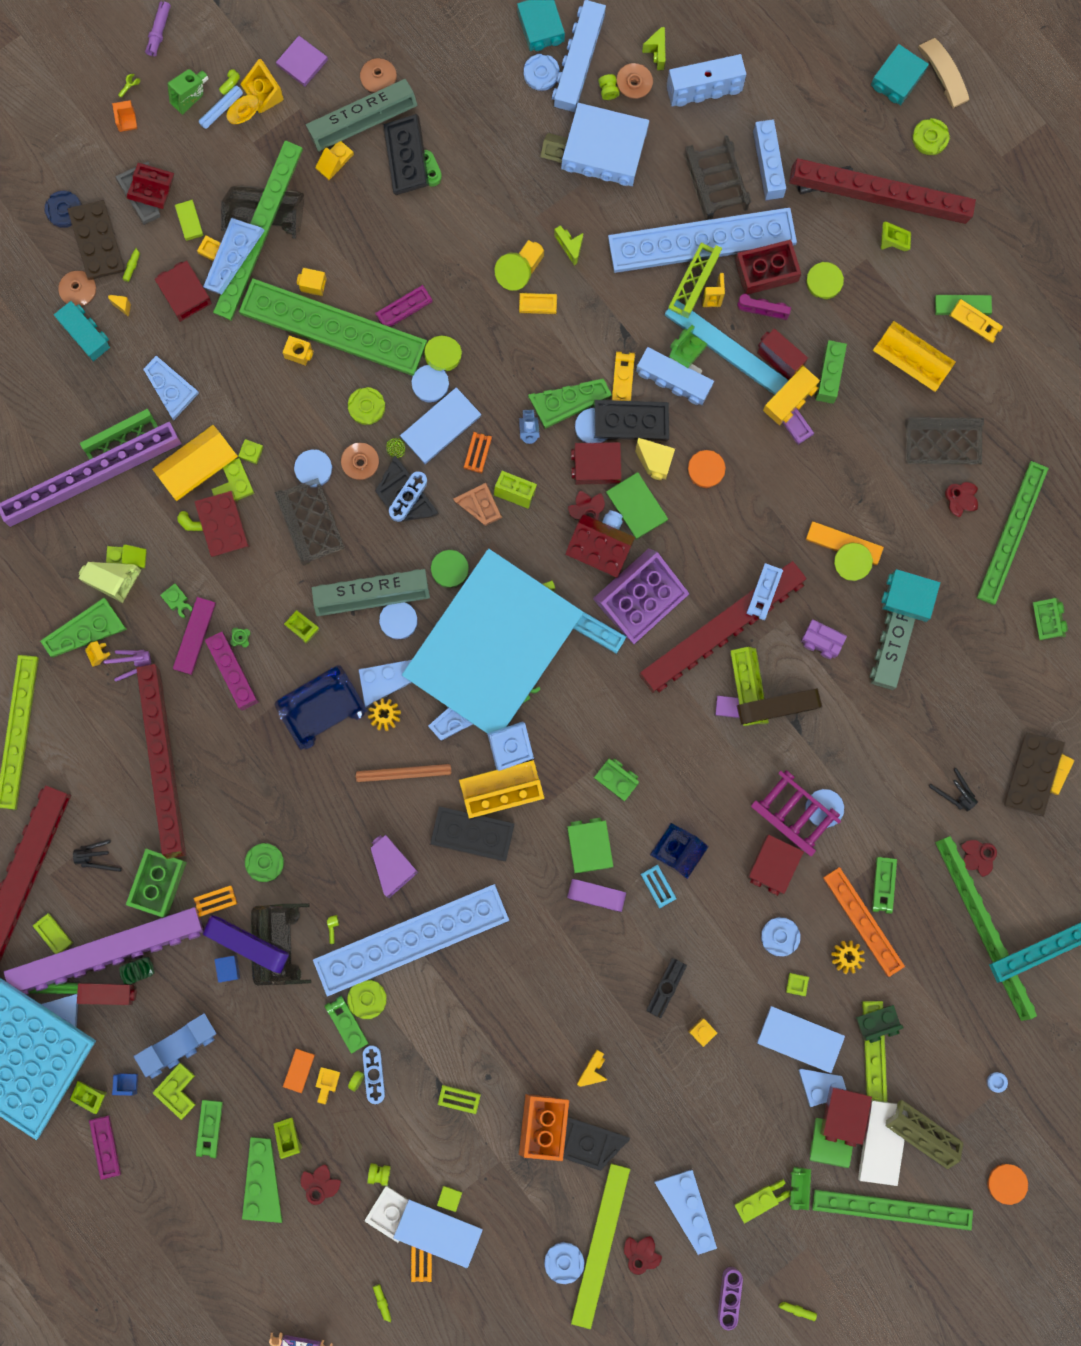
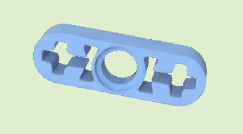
[389,472,427,522]
[363,1045,385,1104]

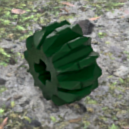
[119,957,155,985]

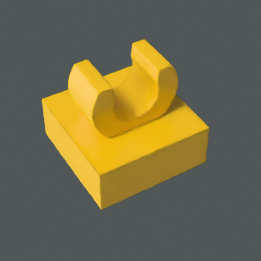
[85,641,110,667]

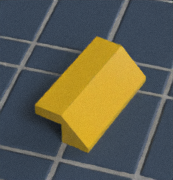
[873,321,956,392]
[152,425,238,501]
[459,760,544,818]

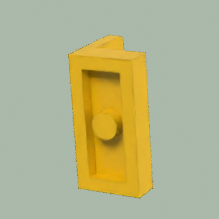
[702,273,725,307]

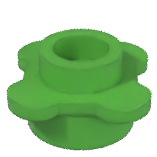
[230,628,251,648]

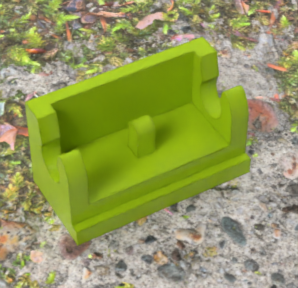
[494,471,537,509]

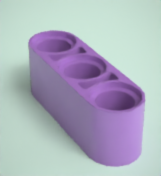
[567,879,626,912]
[718,1267,743,1330]

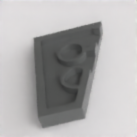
[115,161,160,225]

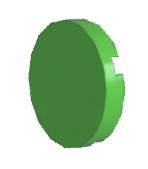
[431,550,469,588]
[245,843,284,882]

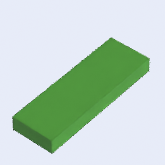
[935,295,992,315]

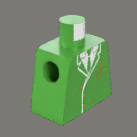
[167,69,208,115]

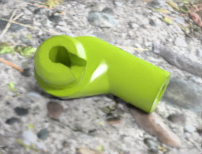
[219,69,240,95]
[177,511,203,531]

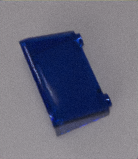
[274,665,368,750]

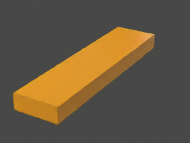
[806,521,884,566]

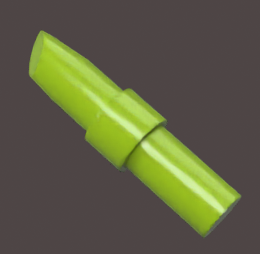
[122,248,140,282]
[373,1284,391,1322]
[778,1302,817,1321]

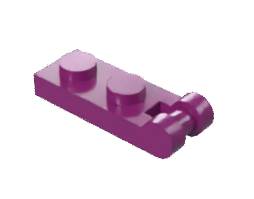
[737,294,791,320]

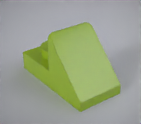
[642,27,665,70]
[881,222,911,251]
[554,225,583,266]
[106,545,147,568]
[284,610,319,644]
[70,1081,107,1114]
[273,1118,302,1159]

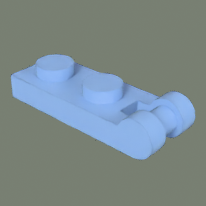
[746,563,783,620]

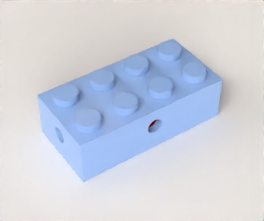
[666,54,746,107]

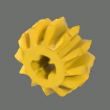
[368,698,401,731]
[831,941,865,974]

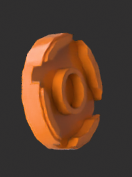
[688,450,726,488]
[987,1163,1028,1205]

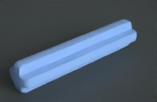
[199,85,243,129]

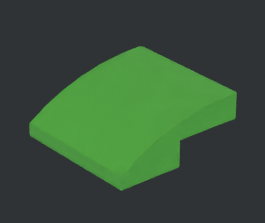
[809,1118,853,1168]

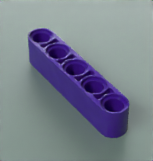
[203,915,289,973]

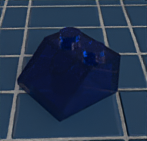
[650,823,709,879]

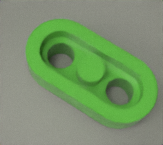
[424,150,442,186]

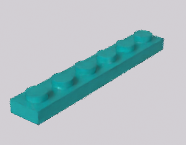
[989,922,1081,983]

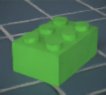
[126,849,187,917]

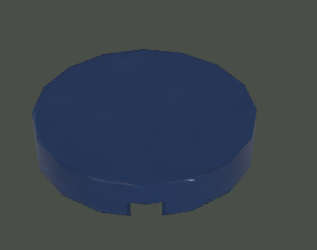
[44,191,82,228]

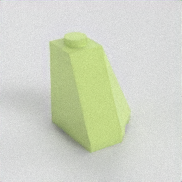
[79,562,141,603]

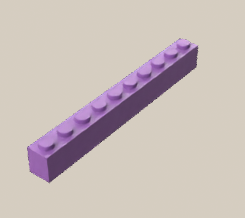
[0,421,181,527]
[4,907,204,995]

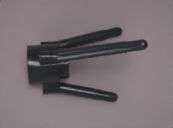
[929,768,978,811]
[73,839,122,872]

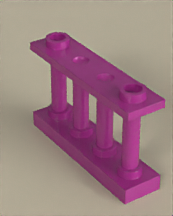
[751,770,841,857]

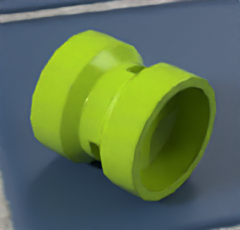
[598,74,620,100]
[368,1163,391,1186]

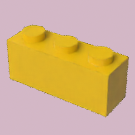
[763,366,820,426]

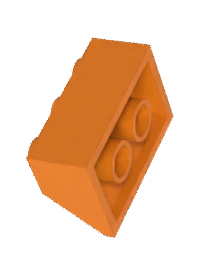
[519,1094,569,1161]

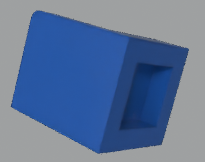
[215,956,240,982]
[112,1073,138,1096]

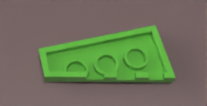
[528,379,612,429]
[40,598,127,658]
[242,1137,283,1223]

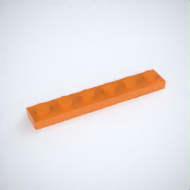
[823,867,905,977]

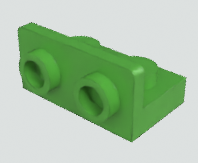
[669,325,707,368]
[1033,598,1068,640]
[594,759,639,802]

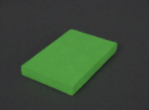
[606,472,668,540]

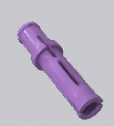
[145,1,171,57]

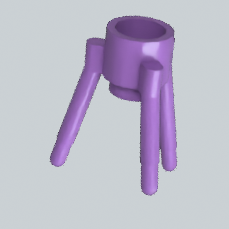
[103,650,151,681]

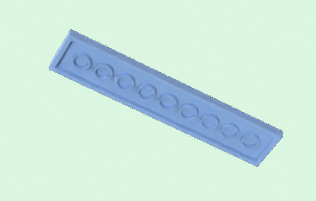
[608,208,797,273]
[313,884,509,996]

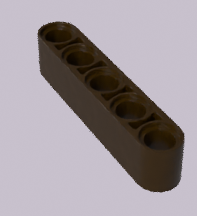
[736,688,822,725]

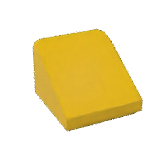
[108,295,131,316]

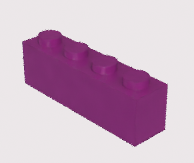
[205,632,259,711]

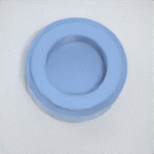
[987,1072,1008,1093]

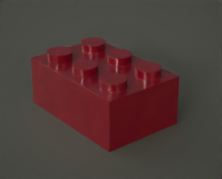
[735,239,801,295]
[194,491,250,557]
[565,514,636,578]

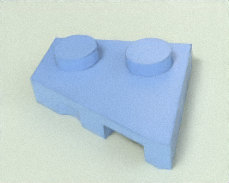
[798,1069,846,1107]

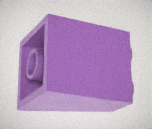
[371,835,419,898]

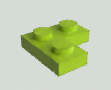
[211,458,254,501]
[153,1063,196,1120]

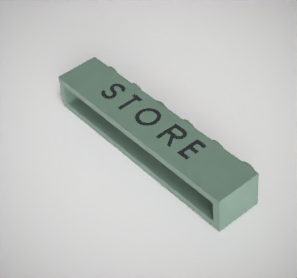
[306,79,418,151]
[312,569,430,616]
[869,612,915,690]

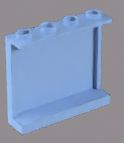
[561,103,649,186]

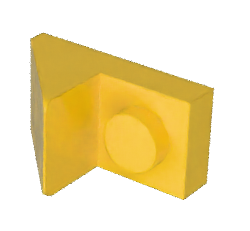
[315,141,354,180]
[577,1049,607,1087]

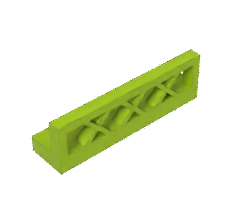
[668,243,722,318]
[731,647,769,726]

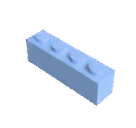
[753,120,786,200]
[636,347,714,405]

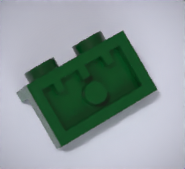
[855,1005,904,1043]

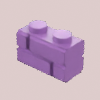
[801,619,847,659]

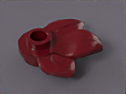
[945,482,978,517]
[568,491,605,521]
[961,840,997,877]
[300,1165,341,1205]
[624,1236,662,1275]

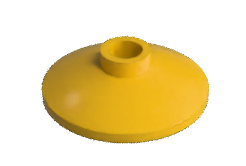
[227,95,259,124]

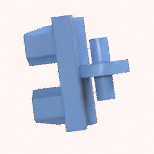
[519,410,539,444]

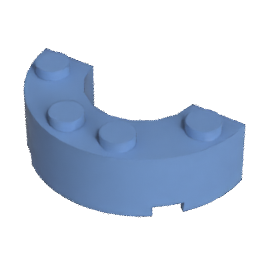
[134,1013,216,1079]

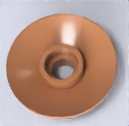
[360,58,397,93]
[616,63,653,99]
[59,271,96,306]
[341,443,379,480]

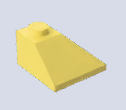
[635,438,675,480]

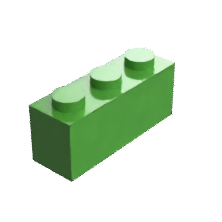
[815,340,847,404]

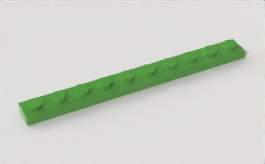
[213,141,303,321]
[935,836,1037,1021]

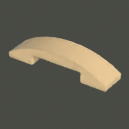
[918,38,969,108]

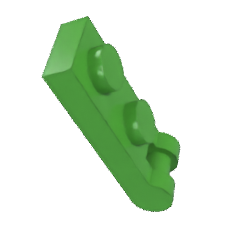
[871,857,897,914]
[324,995,369,1054]
[196,1100,223,1158]

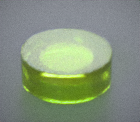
[386,438,405,458]

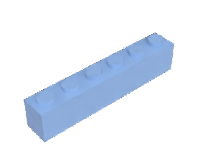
[552,0,606,113]

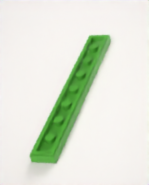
[976,461,1049,605]
[812,1189,973,1230]

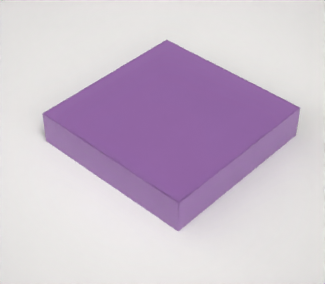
[276,36,328,87]

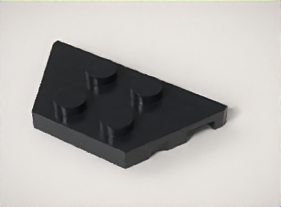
[375,455,439,522]
[563,1117,630,1171]

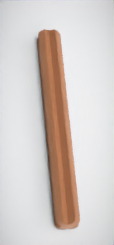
[356,764,452,782]

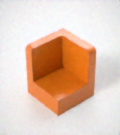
[112,100,137,132]

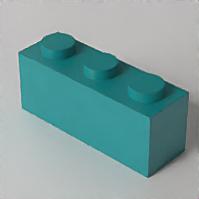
[54,301,111,361]

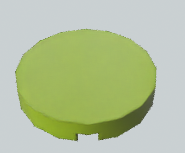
[912,118,950,155]
[495,253,531,291]
[806,262,844,299]
[424,336,462,371]
[348,387,385,425]
[834,542,873,581]
[348,980,387,1019]

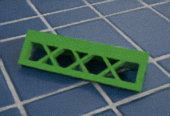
[80,409,158,460]

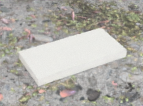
[858,1100,908,1186]

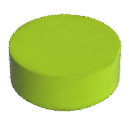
[348,1071,365,1092]

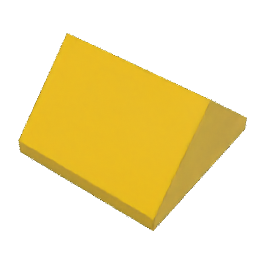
[240,59,284,113]

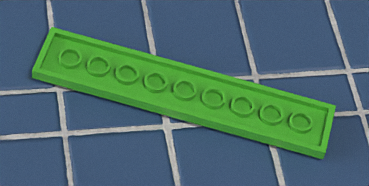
[239,278,427,376]

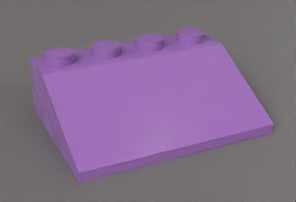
[593,548,689,644]

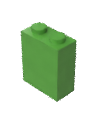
[567,818,613,874]

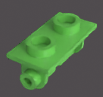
[789,1167,811,1210]

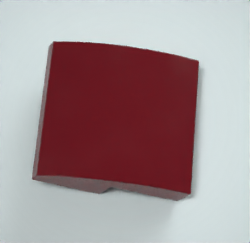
[127,163,174,209]

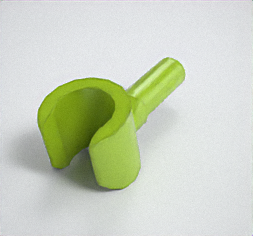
[118,74,140,98]
[327,915,339,944]

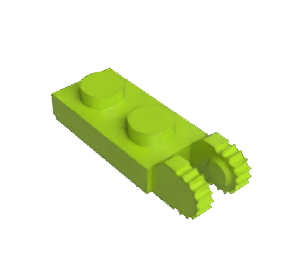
[734,1179,791,1224]

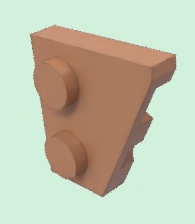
[453,483,502,526]

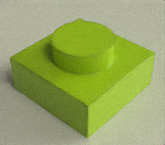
[238,439,263,464]

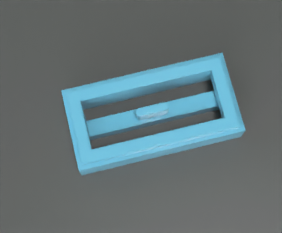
[640,865,676,908]

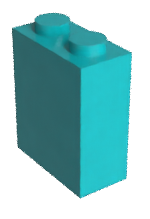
[517,0,565,51]
[871,44,929,106]
[881,569,941,622]

